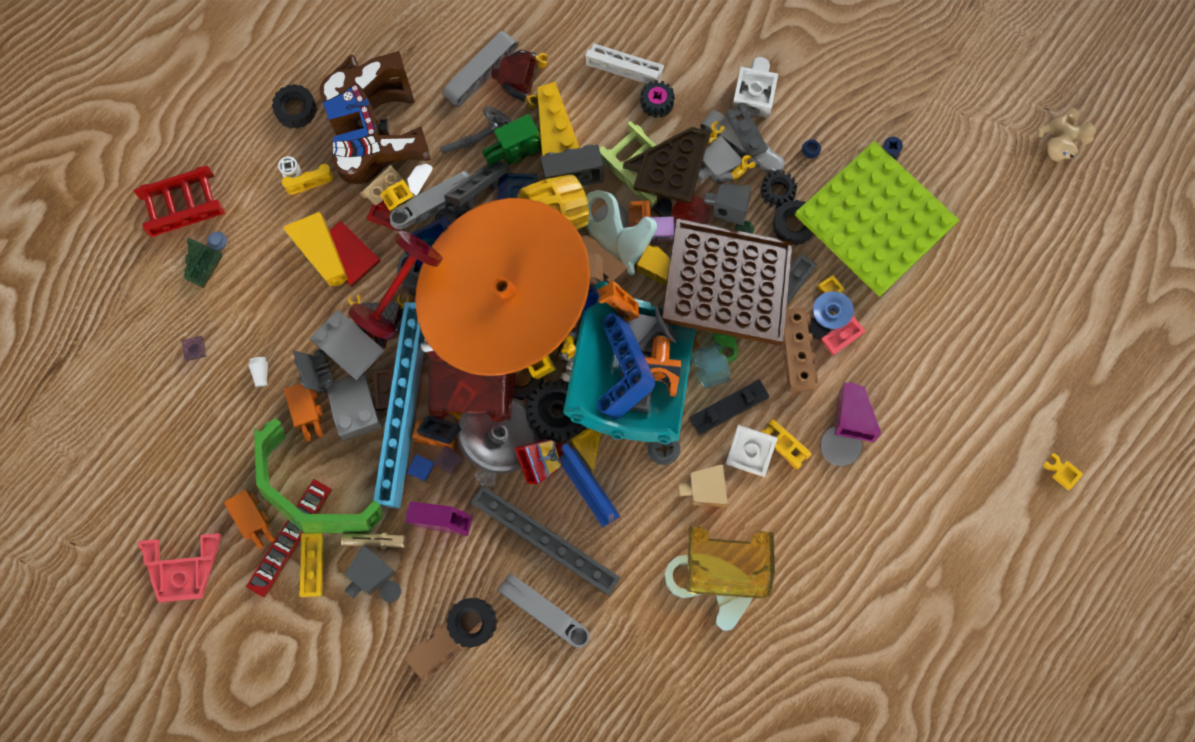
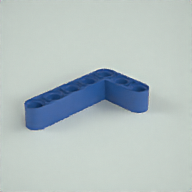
[597,313,655,420]

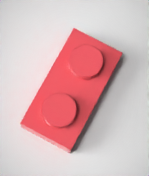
[821,316,866,356]

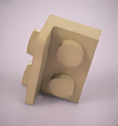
[359,165,403,205]

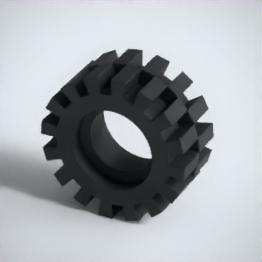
[760,170,797,209]

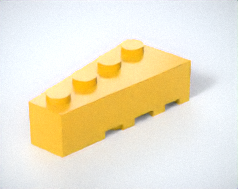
[537,82,580,156]

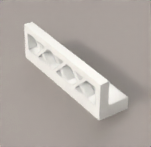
[586,43,664,84]

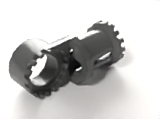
[435,204,472,230]

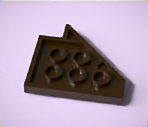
[623,127,711,204]

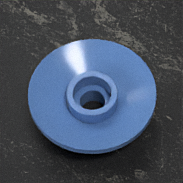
[813,291,854,329]

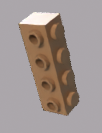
[782,308,818,392]

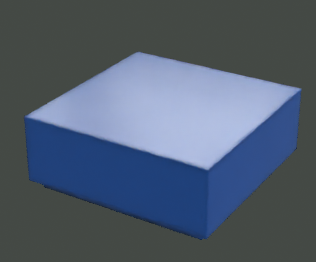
[407,454,435,482]

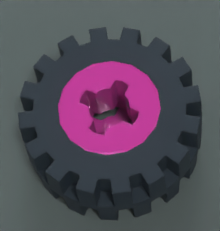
[640,80,675,118]

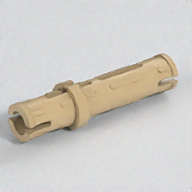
[341,532,406,549]

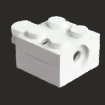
[732,57,778,118]

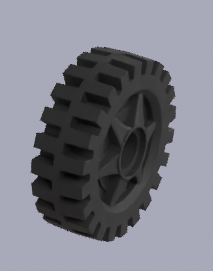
[526,380,583,443]

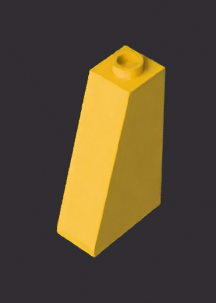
[283,212,348,287]

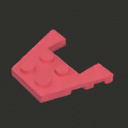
[138,533,222,603]

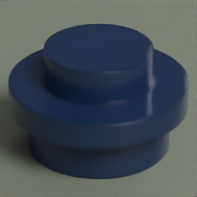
[802,140,821,159]

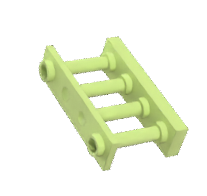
[599,121,657,209]

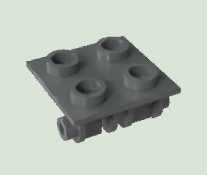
[293,350,334,393]

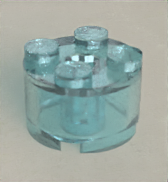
[691,342,731,389]

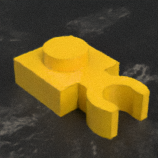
[1042,453,1083,491]

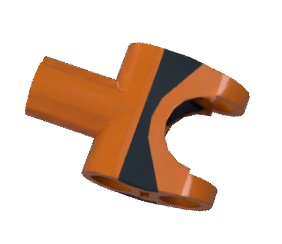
[645,336,681,397]

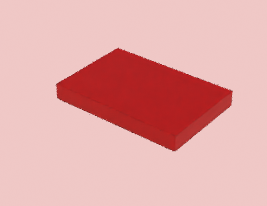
[329,221,381,287]

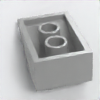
[309,310,384,380]
[327,373,383,441]

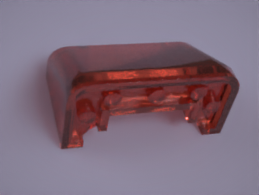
[428,357,516,422]

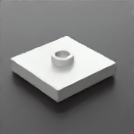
[725,425,778,477]

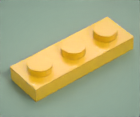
[299,533,324,597]

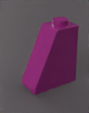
[834,382,881,443]
[405,501,473,536]

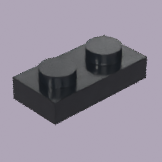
[417,415,462,445]

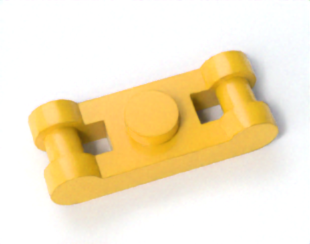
[282,164,334,195]
[760,419,812,470]

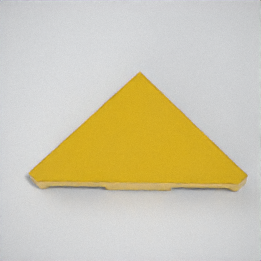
[570,428,601,471]

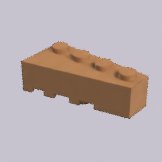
[405,598,482,679]

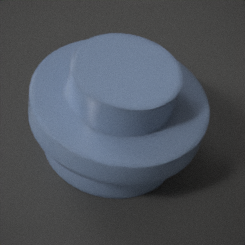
[207,232,227,251]

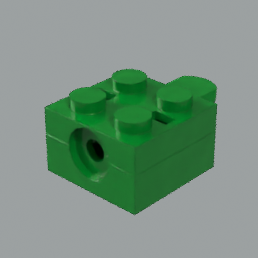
[482,114,542,165]

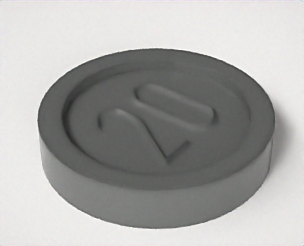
[380,581,401,602]

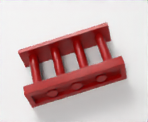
[133,166,225,237]

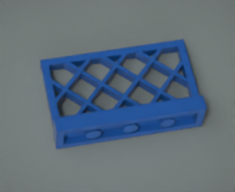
[560,443,620,528]

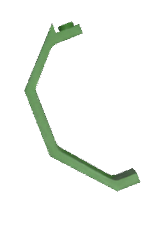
[254,418,383,533]

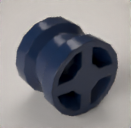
[882,136,903,159]

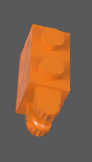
[284,383,324,442]
[224,489,275,549]

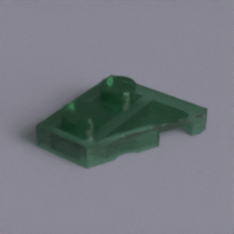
[184,238,223,289]

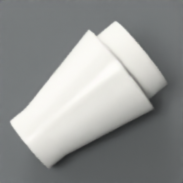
[248,357,268,387]

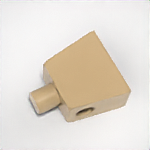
[678,465,728,507]

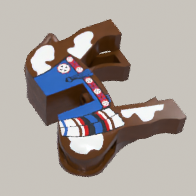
[320,51,431,184]

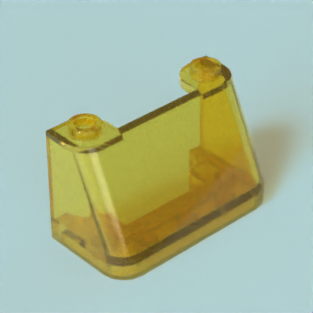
[685,526,775,599]

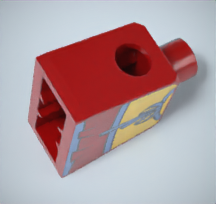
[515,440,563,484]

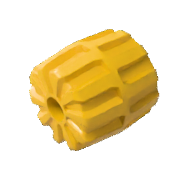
[518,175,589,230]

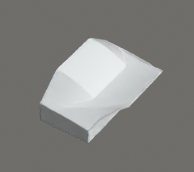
[405,164,433,202]

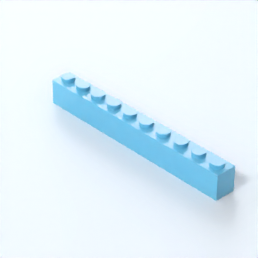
[373,302,425,509]

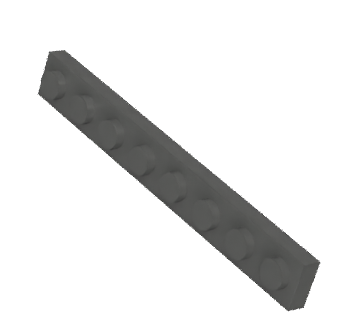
[471,486,621,596]

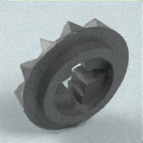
[648,441,680,466]

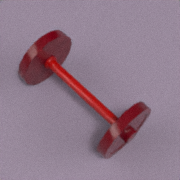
[348,231,443,340]

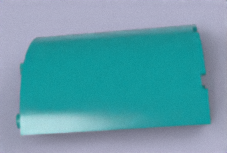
[563,282,695,444]

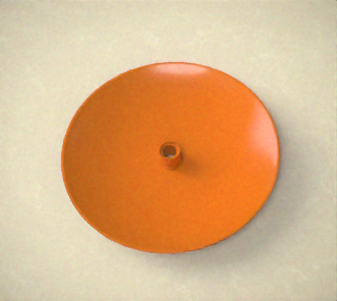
[415,198,590,376]

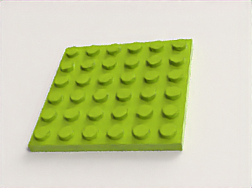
[794,140,959,297]

